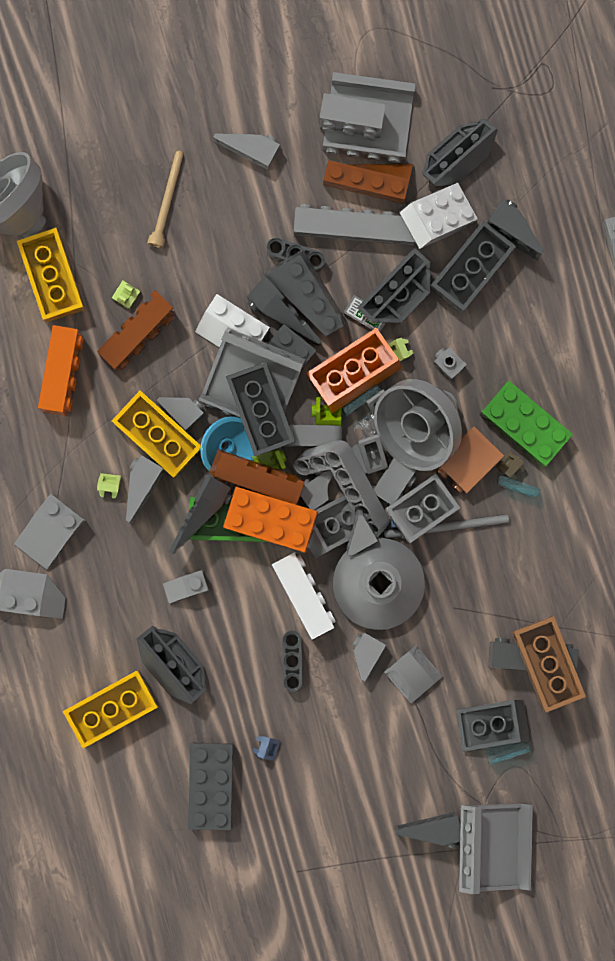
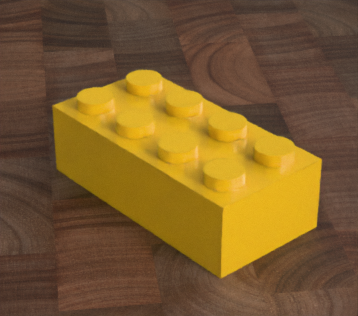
[16,228,85,323]
[112,390,201,479]
[62,670,159,748]

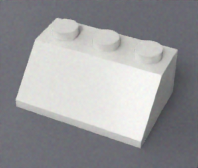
[195,294,270,348]

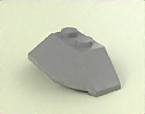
[0,569,66,619]

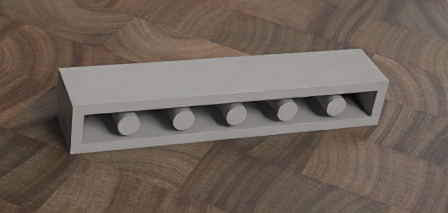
[293,204,417,246]

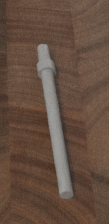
[384,515,509,539]

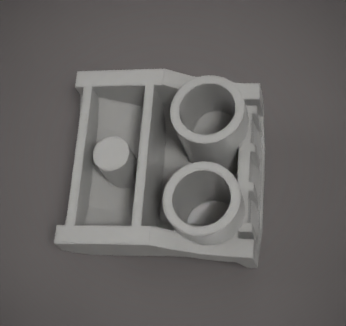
[384,644,443,704]

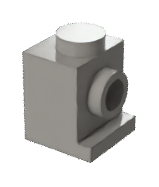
[434,347,467,381]

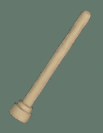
[147,150,183,248]

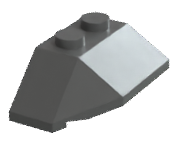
[422,118,498,186]
[357,248,430,323]
[136,626,206,704]

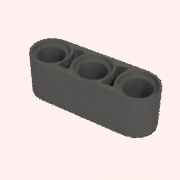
[266,238,325,272]
[282,630,302,692]

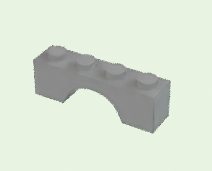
[300,444,367,510]

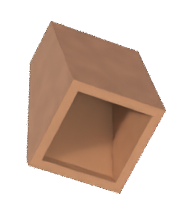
[436,426,504,494]

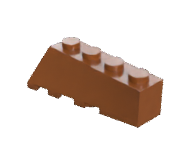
[323,160,413,204]

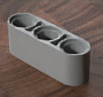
[283,425,342,447]

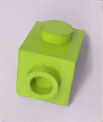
[312,397,342,426]
[251,449,286,470]

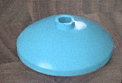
[200,417,254,472]

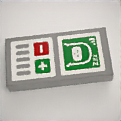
[343,295,386,332]

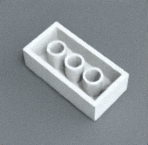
[272,553,336,639]

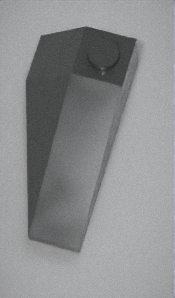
[169,475,233,555]

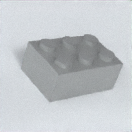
[319,93,386,139]

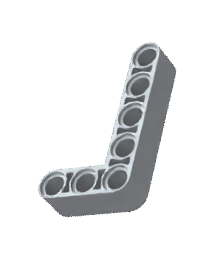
[293,440,390,537]

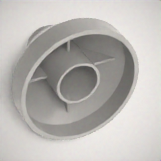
[0,152,46,238]
[374,379,462,471]
[333,538,425,630]

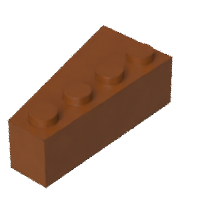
[97,290,175,371]
[209,449,305,505]

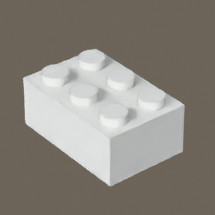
[400,183,478,249]

